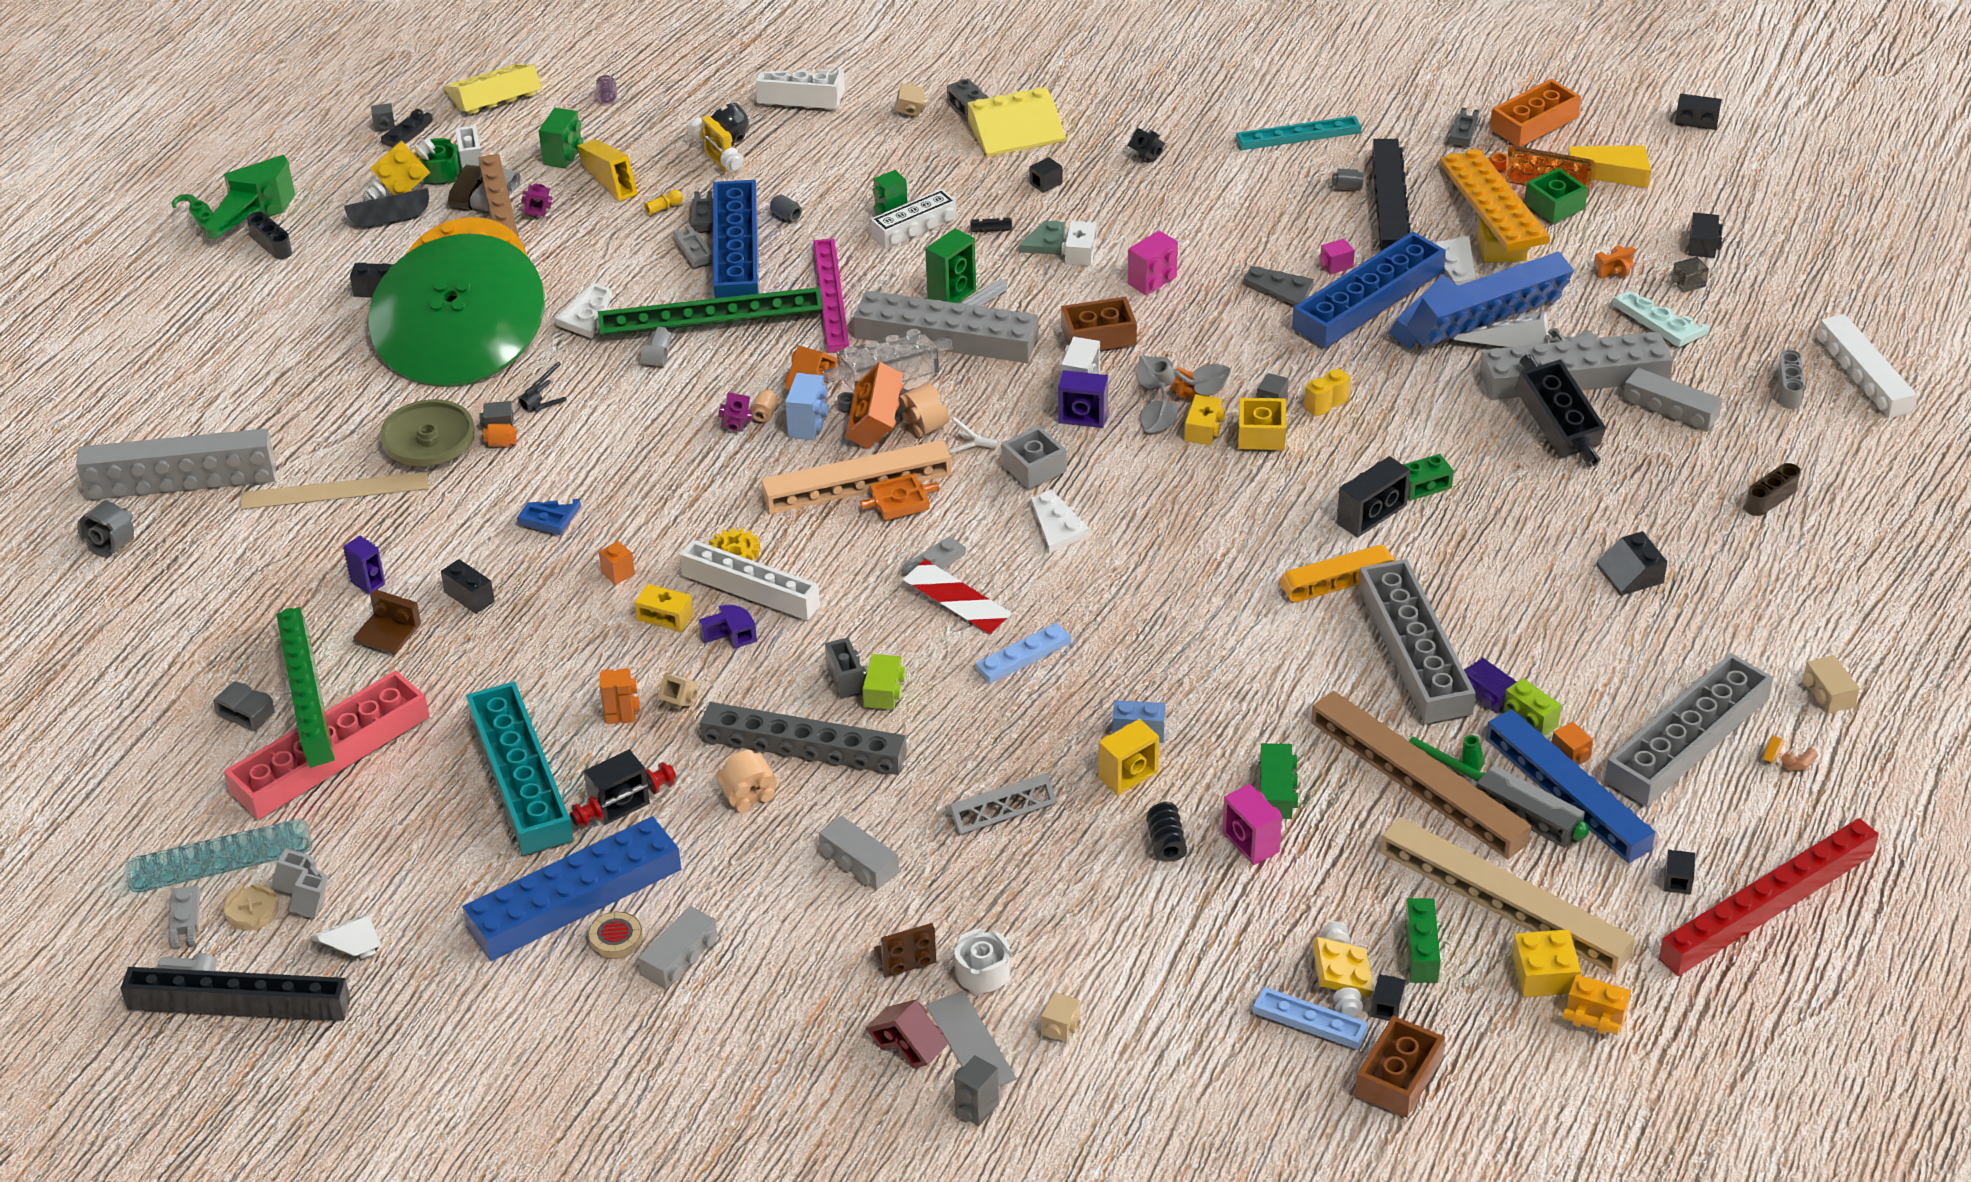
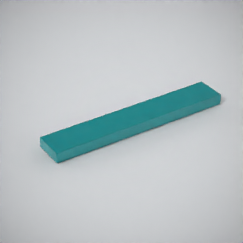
[1235,116,1362,151]

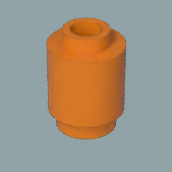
[483,424,517,447]

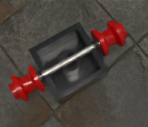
[570,749,676,829]

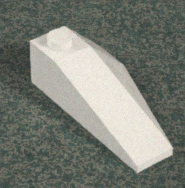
[1454,310,1549,347]

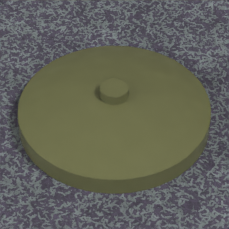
[380,399,475,466]

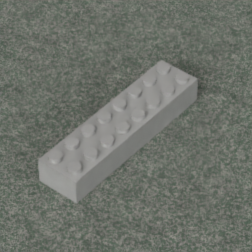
[853,291,1039,363]
[1480,332,1673,400]
[76,428,276,500]
[1358,559,1476,724]
[1604,653,1773,807]

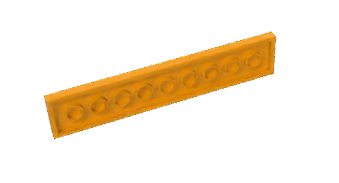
[1440,149,1550,252]

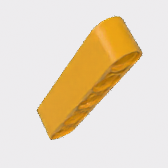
[1279,545,1396,602]

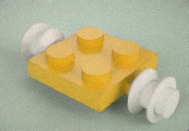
[688,115,744,172]
[364,137,436,200]
[1312,922,1374,1017]

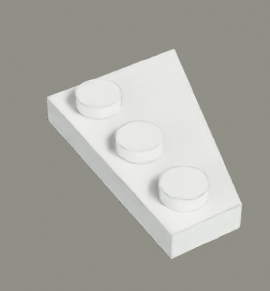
[1435,236,1475,285]
[555,283,612,339]
[1031,489,1090,553]

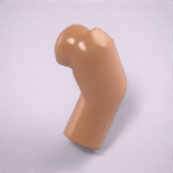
[1781,748,1818,771]

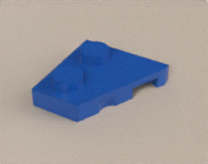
[517,499,581,535]

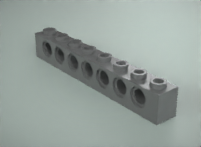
[700,702,907,775]

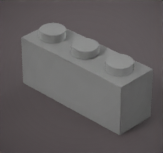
[819,815,899,891]
[638,906,718,989]

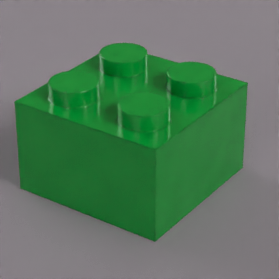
[538,107,583,169]
[1524,167,1588,224]

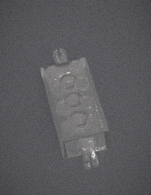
[822,329,953,392]

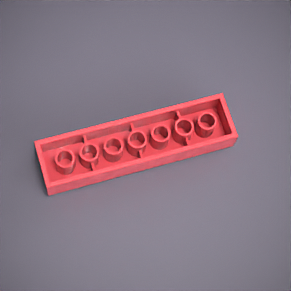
[224,670,429,820]

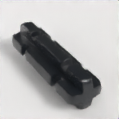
[970,217,1012,232]

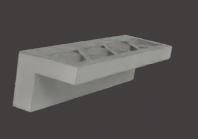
[945,773,1057,835]

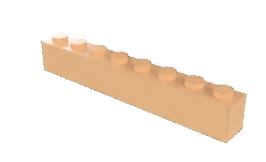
[761,440,952,514]

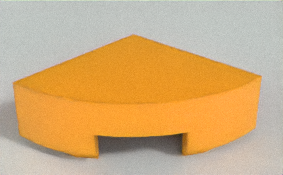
[1763,735,1785,763]

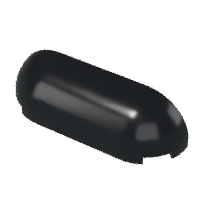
[344,188,429,227]

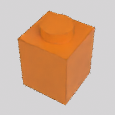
[598,541,635,585]
[1551,721,1594,764]

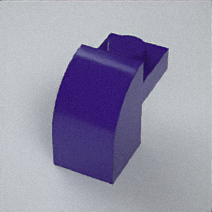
[699,605,757,649]

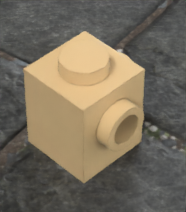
[895,83,927,117]
[657,674,698,709]
[1041,992,1081,1042]

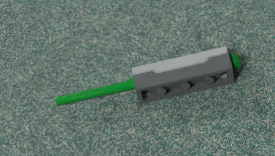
[1409,736,1589,848]

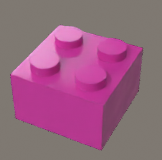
[1128,230,1178,295]
[1222,784,1282,865]

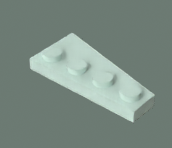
[1612,291,1711,347]

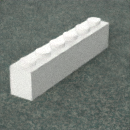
[1817,314,1917,419]
[680,540,820,621]

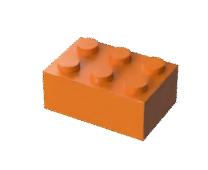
[845,362,903,449]

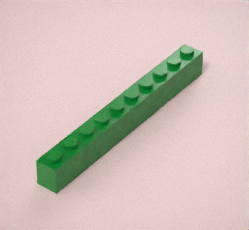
[597,287,823,336]
[276,607,335,768]

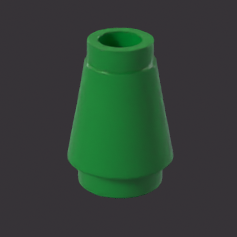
[1459,735,1485,771]

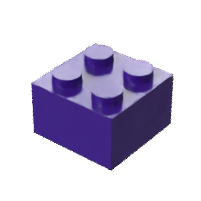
[1058,370,1108,428]

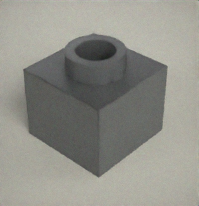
[371,103,395,132]

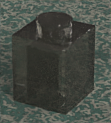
[1671,257,1709,293]

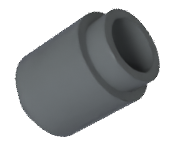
[1332,168,1363,191]
[770,194,802,222]

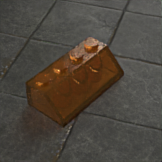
[1505,145,1596,197]

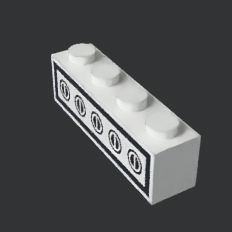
[870,189,957,249]

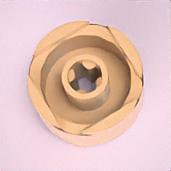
[899,383,949,438]
[716,750,777,812]

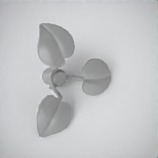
[1138,355,1231,434]

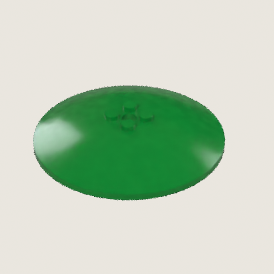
[368,234,545,387]

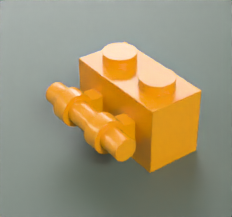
[1562,974,1631,1035]

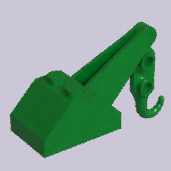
[171,154,295,239]

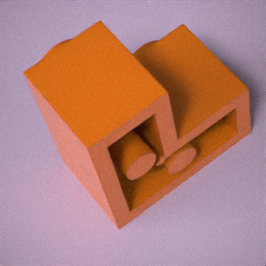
[785,345,838,391]

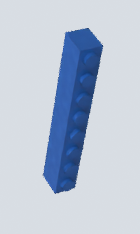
[1486,709,1655,864]

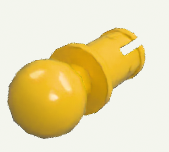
[644,190,683,216]

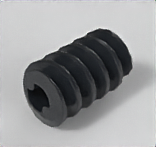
[1146,802,1187,862]

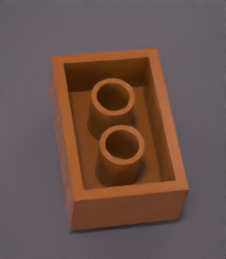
[1061,296,1137,350]
[1355,1015,1445,1118]

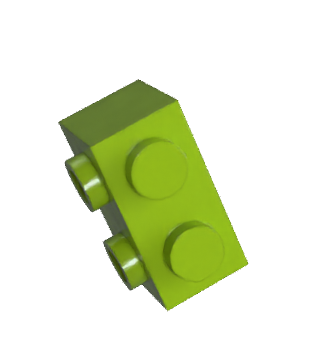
[863,654,906,710]
[1503,678,1562,736]

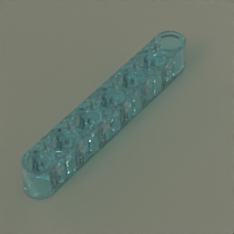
[125,819,312,892]

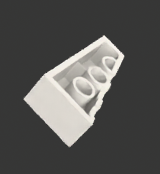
[756,69,845,110]

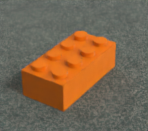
[1490,78,1581,148]

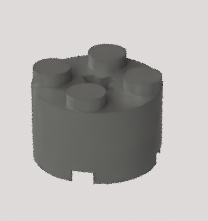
[77,500,134,557]

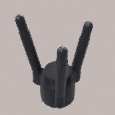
[518,362,567,412]

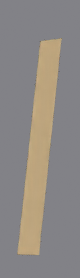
[241,472,428,509]

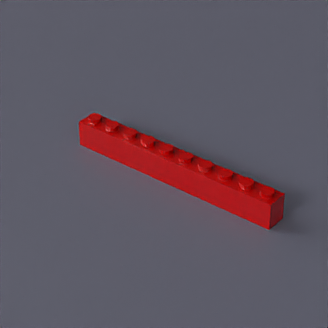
[1659,818,1879,976]

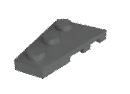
[1244,266,1314,306]

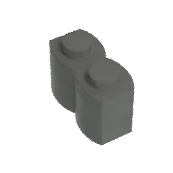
[213,682,275,731]

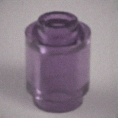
[596,75,617,105]

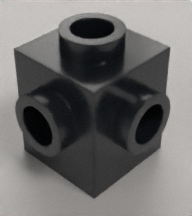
[1127,127,1166,161]

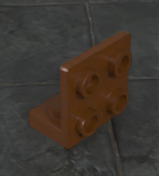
[353,589,421,655]
[874,923,937,978]

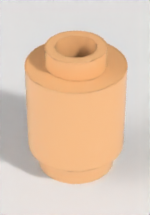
[750,389,778,422]

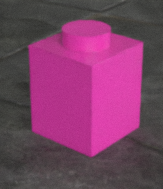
[1319,238,1355,275]

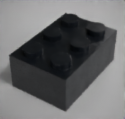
[1337,456,1410,538]

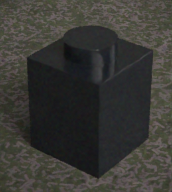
[1029,157,1063,193]
[1663,849,1695,895]
[1370,974,1407,1021]

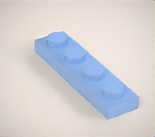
[975,622,1071,684]
[1253,987,1369,1050]

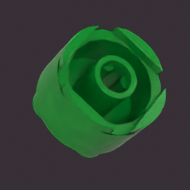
[416,138,461,184]

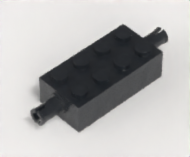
[1515,353,1606,467]

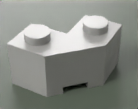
[271,848,329,919]

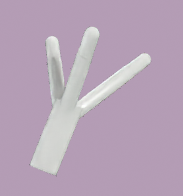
[948,417,998,454]

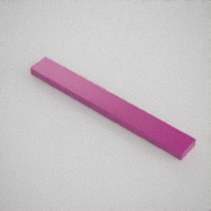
[813,238,850,353]

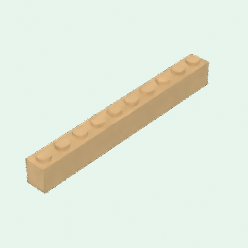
[1380,816,1635,975]

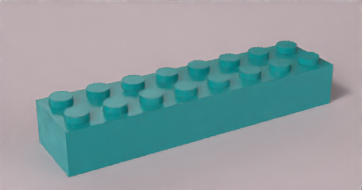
[466,681,574,856]

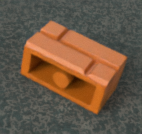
[600,668,640,724]

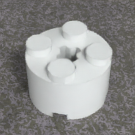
[954,929,1010,996]

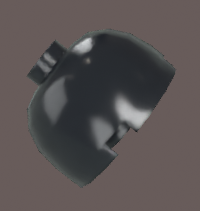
[711,103,749,144]

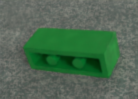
[1260,743,1298,819]
[1405,898,1441,983]

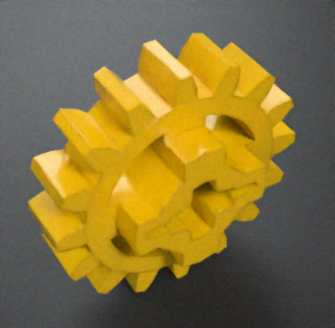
[709,527,761,561]

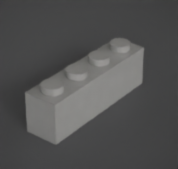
[1623,367,1723,432]

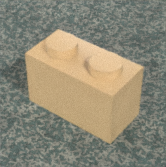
[1803,655,1860,714]

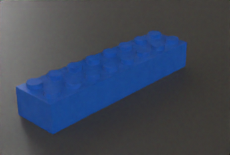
[713,180,759,298]
[1292,231,1446,348]
[1407,251,1575,347]
[462,816,682,961]

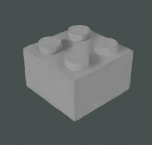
[1001,425,1067,489]

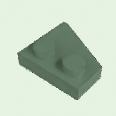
[1020,220,1066,255]

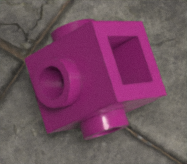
[521,183,553,217]
[718,392,752,432]

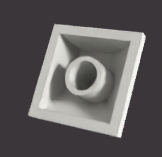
[310,915,381,959]

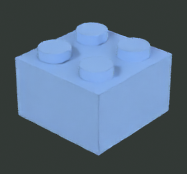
[785,373,829,440]

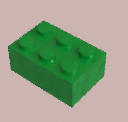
[925,228,976,303]

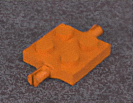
[860,473,939,520]

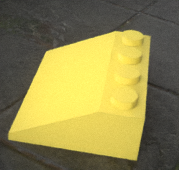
[443,63,542,114]
[968,87,1066,157]

